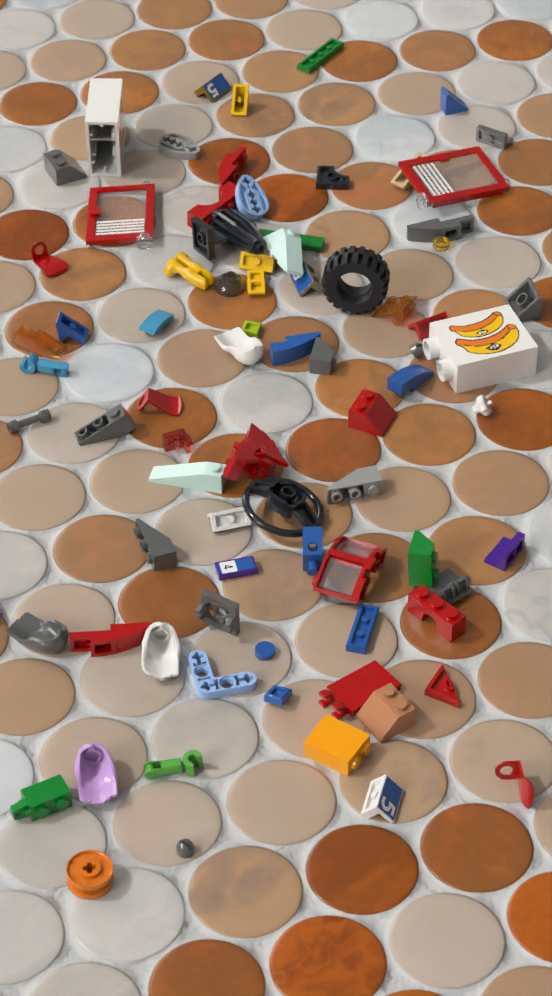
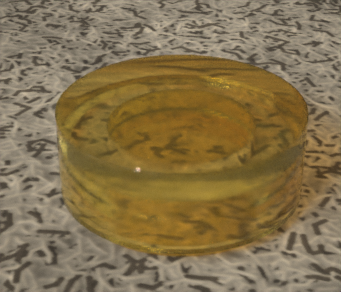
[433,237,450,252]

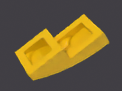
[247,270,265,295]

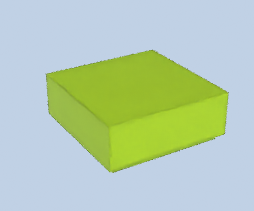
[241,320,262,338]

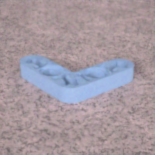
[189,650,257,700]

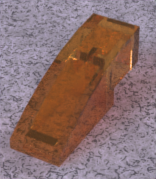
[11,324,68,359]

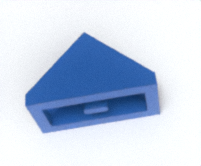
[440,86,468,115]

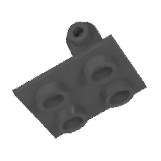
[418,568,474,605]

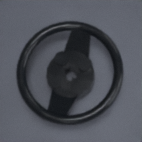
[242,477,324,538]

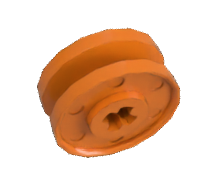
[66,850,114,900]

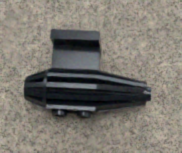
[191,209,267,261]

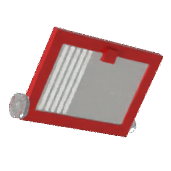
[398,146,511,210]
[86,181,156,250]

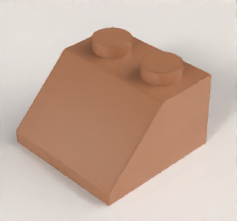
[356,683,416,743]

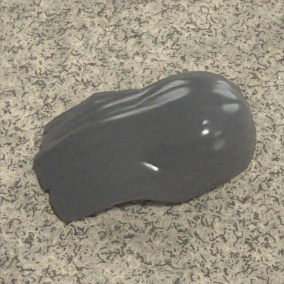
[6,612,69,654]

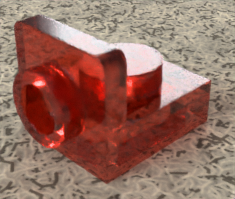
[162,428,192,453]

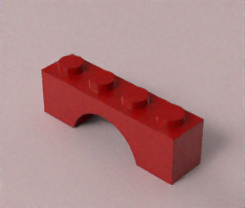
[187,181,237,228]

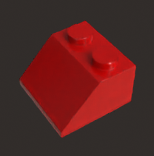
[348,389,396,437]

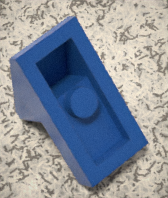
[55,311,89,344]

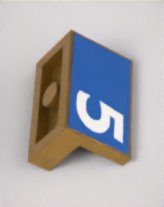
[194,72,232,103]

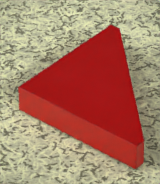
[424,665,461,708]

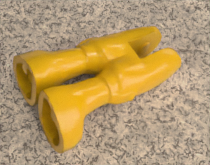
[164,252,216,290]

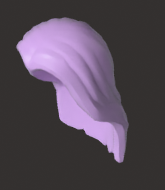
[74,743,118,805]

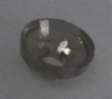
[214,271,246,297]

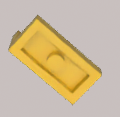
[239,251,278,274]

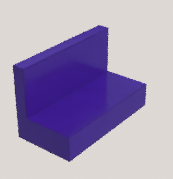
[484,531,525,571]

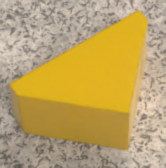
[231,83,249,116]

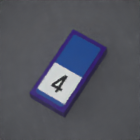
[215,556,258,581]

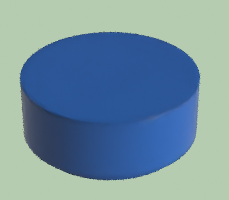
[255,641,275,661]

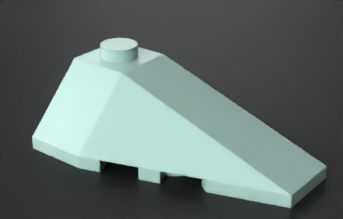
[263,228,303,277]
[149,462,227,494]

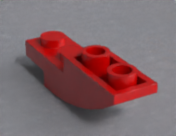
[218,146,248,188]
[69,622,151,657]

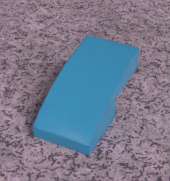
[139,309,174,335]

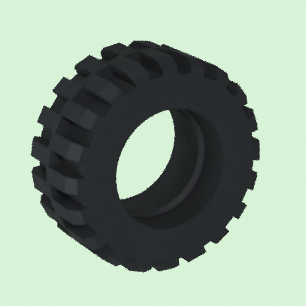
[321,246,390,314]

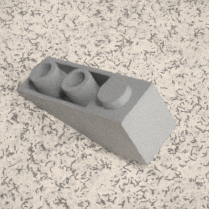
[326,465,382,504]

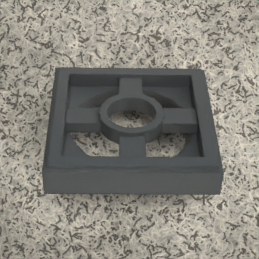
[195,589,240,636]

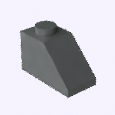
[309,337,337,376]

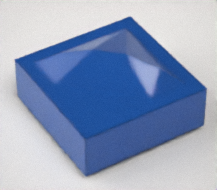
[264,685,293,706]

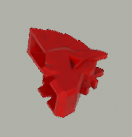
[223,423,289,481]

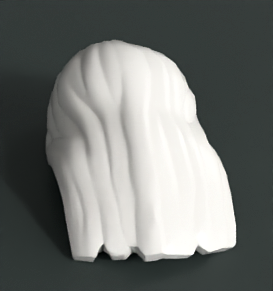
[214,327,264,365]
[142,622,180,680]

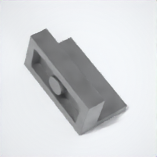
[476,124,513,150]

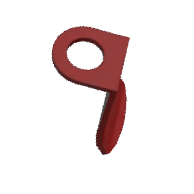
[31,241,69,277]
[137,388,182,417]
[495,760,534,809]

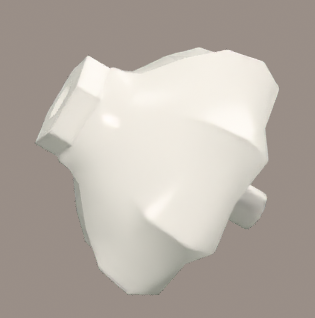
[472,395,492,416]

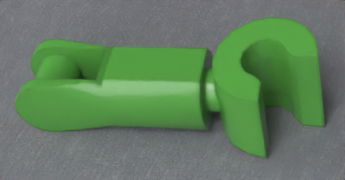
[144,750,204,779]

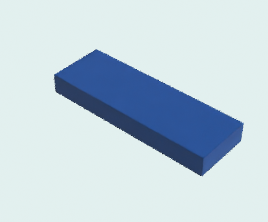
[346,604,380,655]

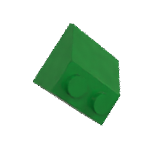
[407,530,439,587]

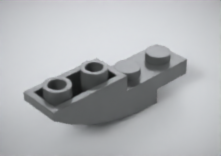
[407,214,474,243]

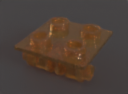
[372,295,417,325]

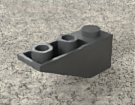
[74,403,136,446]
[133,518,177,571]

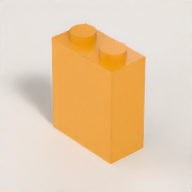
[304,714,371,776]

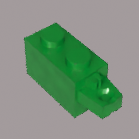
[10,774,73,822]

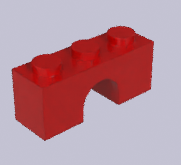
[407,585,466,643]

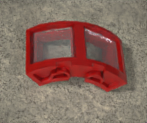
[312,536,388,604]

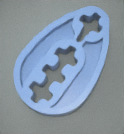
[235,175,269,220]

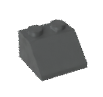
[44,149,87,186]

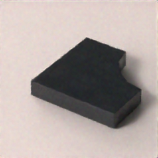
[316,165,349,190]

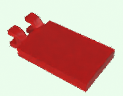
[318,660,401,720]

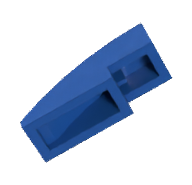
[270,331,321,366]
[387,365,434,396]

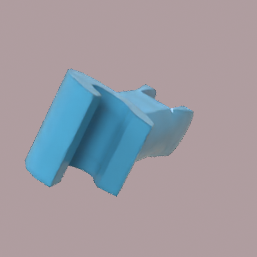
[19,352,69,377]

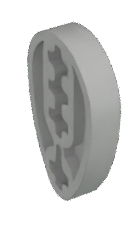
[158,133,200,160]

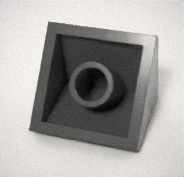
[504,277,542,322]

